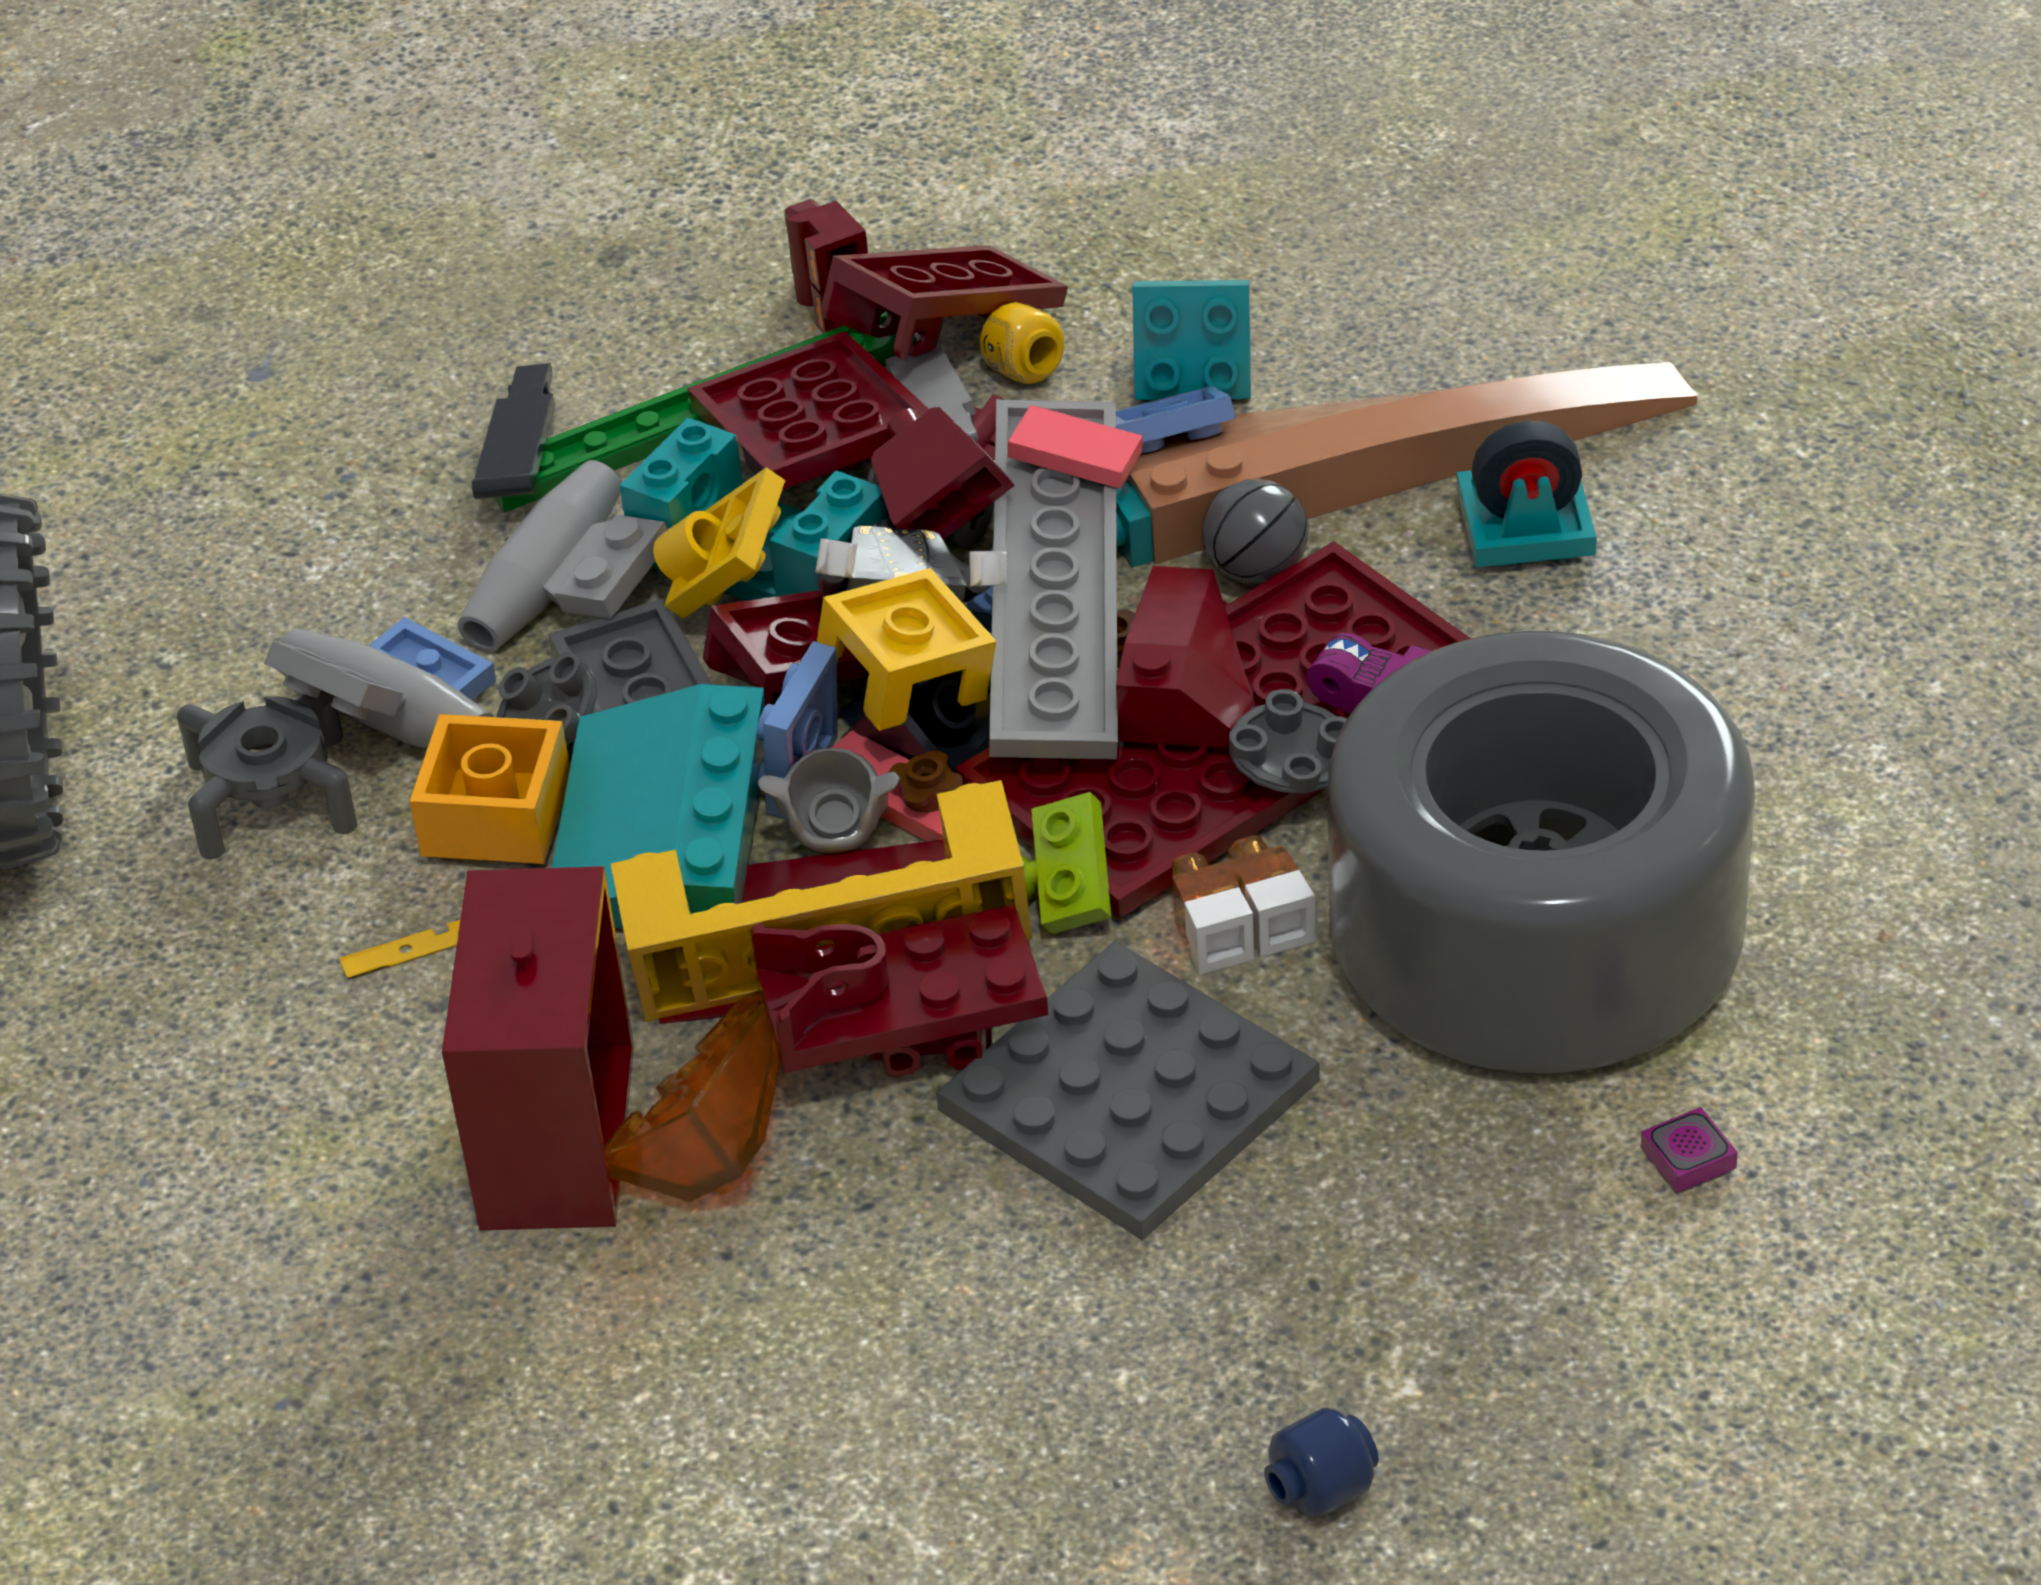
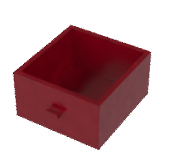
[442,866,634,1231]

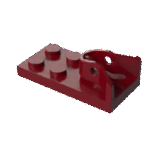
[821,245,1068,361]
[703,590,869,706]
[751,904,1049,1074]

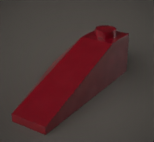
[1116,566,1253,748]

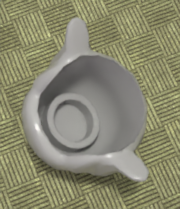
[758,748,900,854]

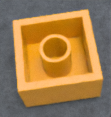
[409,714,570,864]

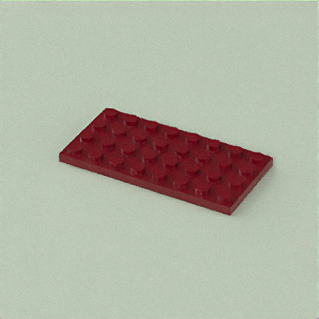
[955,541,1471,919]

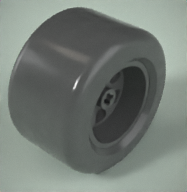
[1327,631,1755,1074]

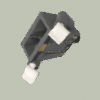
[815,519,1007,603]

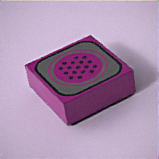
[1641,1107,1738,1193]

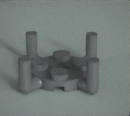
[177,690,358,859]

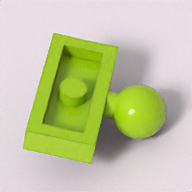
[1021,792,1112,934]

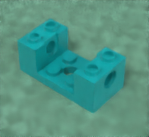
[619,417,890,601]

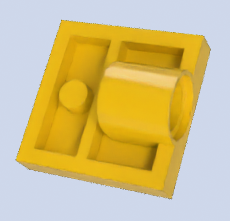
[653,467,785,619]

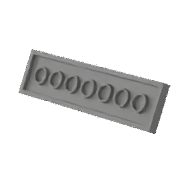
[989,399,1118,759]

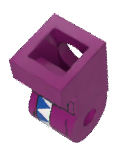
[1306,633,1431,714]

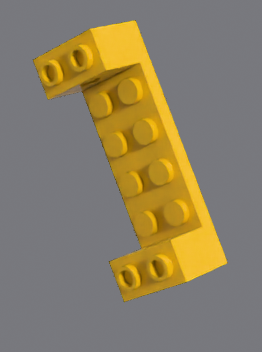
[610,780,1032,1022]

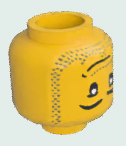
[980,302,1065,384]

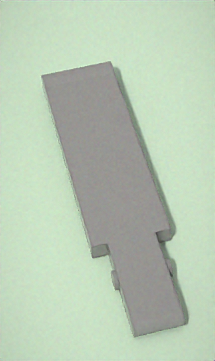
[885,342,978,441]

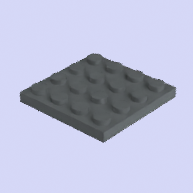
[936,941,1320,1241]

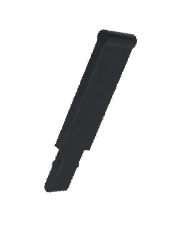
[472,363,555,499]

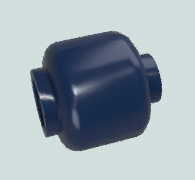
[1264,1407,1379,1518]

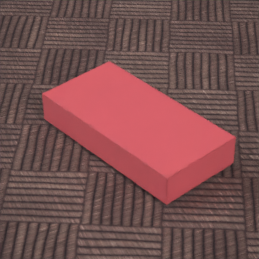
[1008,405,1143,489]

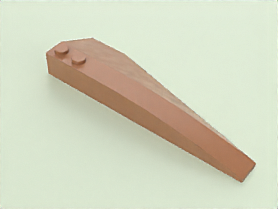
[1125,362,1697,564]

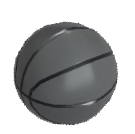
[1202,478,1309,586]

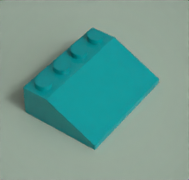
[552,684,765,928]

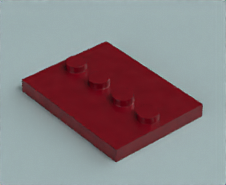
[687,331,929,490]

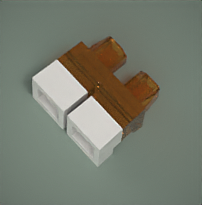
[1172,835,1316,975]

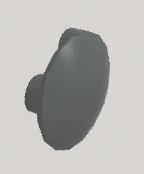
[496,652,597,746]
[1229,689,1347,793]

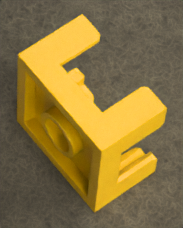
[817,568,997,731]

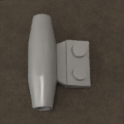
[458,460,668,653]
[264,628,494,749]

